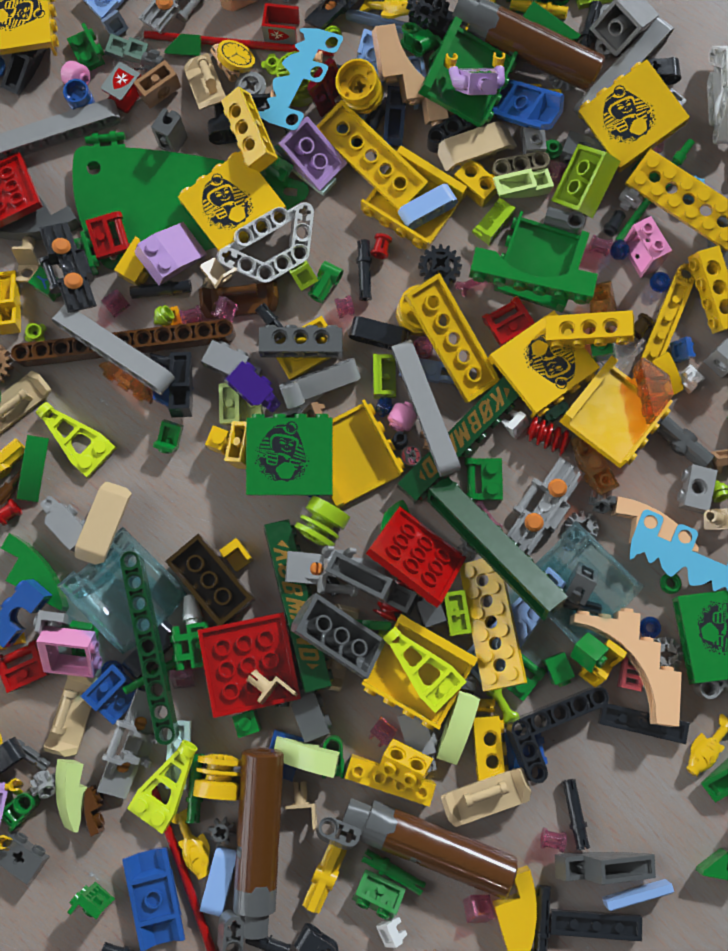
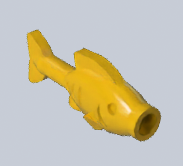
[360,0,418,19]
[686,714,728,777]
[171,808,210,880]

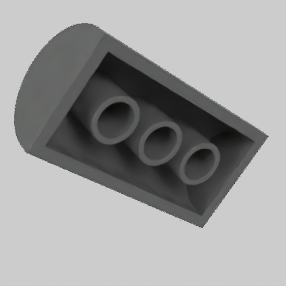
[291,593,386,679]

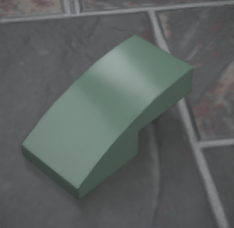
[105,34,148,63]

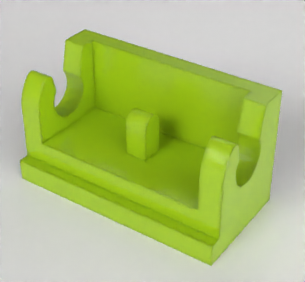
[472,198,516,245]
[373,354,396,399]
[443,590,472,636]

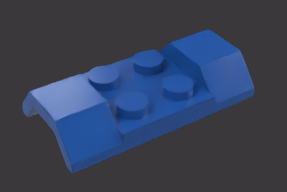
[492,79,564,130]
[122,847,185,951]

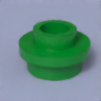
[546,140,562,160]
[660,574,682,594]

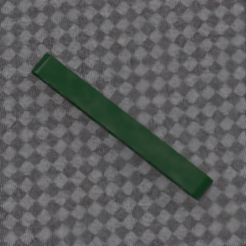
[120,551,179,745]

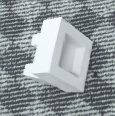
[679,364,705,394]
[501,410,530,439]
[376,917,407,948]

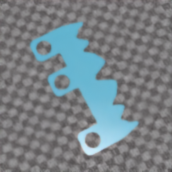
[258,28,343,130]
[630,510,728,591]

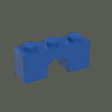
[0,579,53,648]

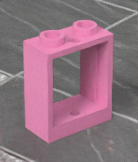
[621,216,672,278]
[36,626,103,678]

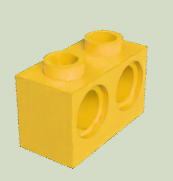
[454,160,497,208]
[378,739,433,791]

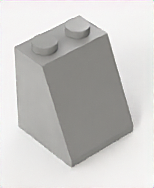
[590,0,659,57]

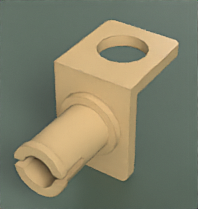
[12,236,40,283]
[200,258,238,289]
[704,508,728,530]
[247,670,298,704]
[285,781,317,831]

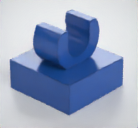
[670,337,696,363]

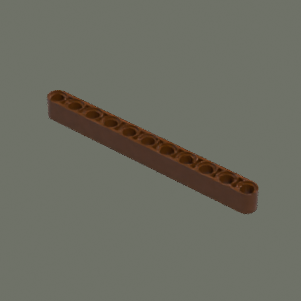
[11,319,236,367]

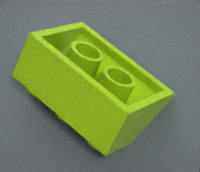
[551,144,621,219]

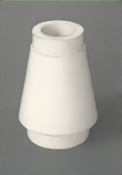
[183,595,204,627]

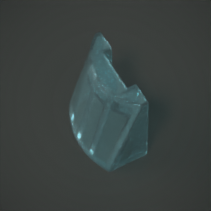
[536,521,645,644]
[57,527,187,654]

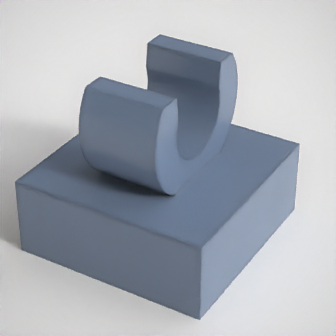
[101,9,129,36]

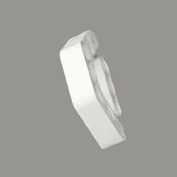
[707,46,728,144]
[217,202,314,283]

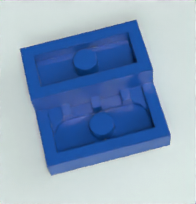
[81,664,144,725]

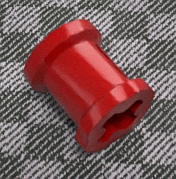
[371,233,392,259]
[0,499,23,526]

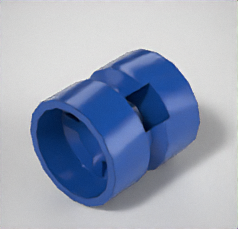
[63,79,95,110]

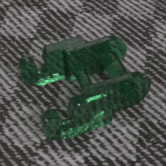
[542,401,568,425]

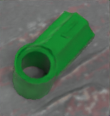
[308,260,344,303]

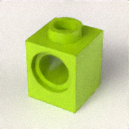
[289,260,319,291]

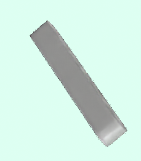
[573,16,674,114]
[0,99,121,160]
[51,304,175,395]
[391,339,461,477]

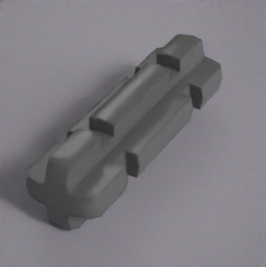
[18,739,51,771]

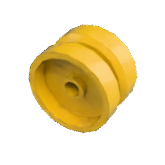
[396,284,442,336]

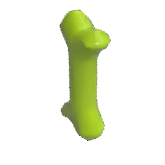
[486,689,519,724]

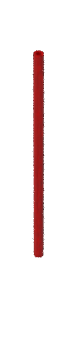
[144,30,334,57]
[152,786,217,951]

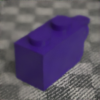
[223,361,281,413]

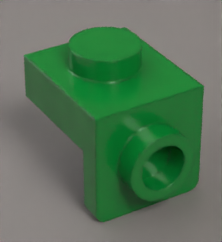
[153,419,184,454]

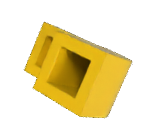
[578,639,627,687]

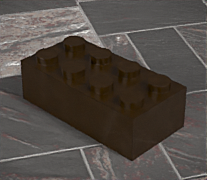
[165,533,256,626]

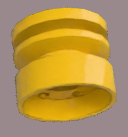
[335,58,384,114]
[193,754,241,800]

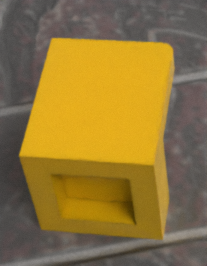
[219,538,253,572]

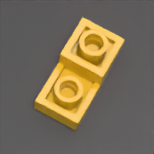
[649,351,683,400]

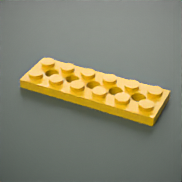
[316,100,428,210]
[625,148,728,252]
[404,273,500,403]
[460,558,527,692]

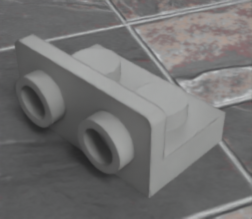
[33,610,77,634]

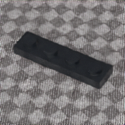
[598,703,690,744]
[550,909,642,942]

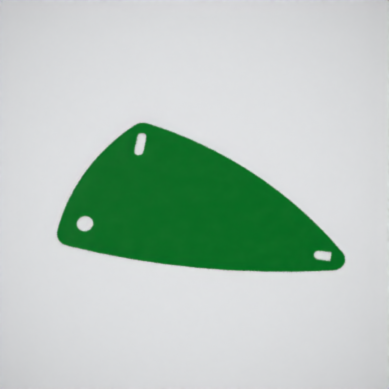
[72,146,309,270]

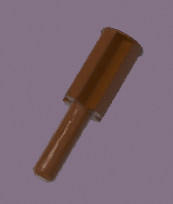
[0,470,21,506]

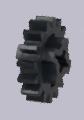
[406,0,450,28]
[418,244,462,287]

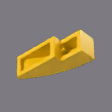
[0,270,21,335]

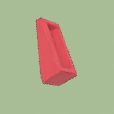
[617,656,643,692]

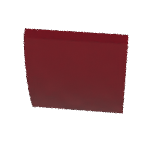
[307,57,340,117]

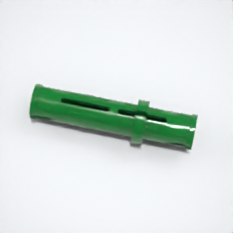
[185,754,205,823]
[361,848,426,896]

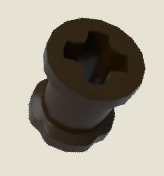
[634,313,654,340]

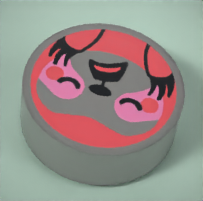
[400,446,421,467]

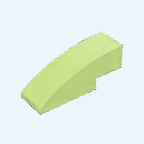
[493,168,554,198]
[436,691,480,765]
[274,736,340,778]
[55,759,87,832]

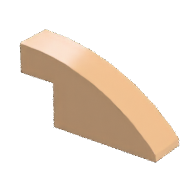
[611,496,699,552]

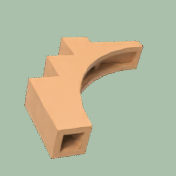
[372,24,456,127]
[569,608,682,727]

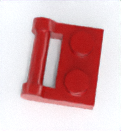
[85,211,131,260]
[482,296,535,347]
[0,639,50,693]

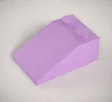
[274,116,347,191]
[134,222,207,286]

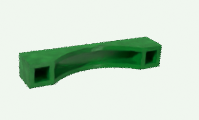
[469,247,598,305]

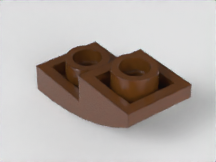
[84,784,105,837]

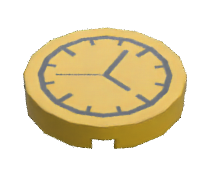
[216,40,255,73]

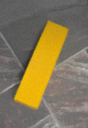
[492,865,537,951]

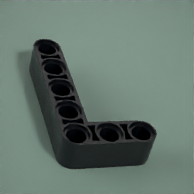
[505,687,609,783]

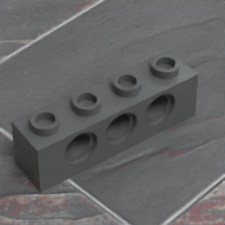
[259,325,343,358]

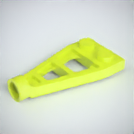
[36,402,117,478]
[383,626,467,713]
[127,740,198,834]

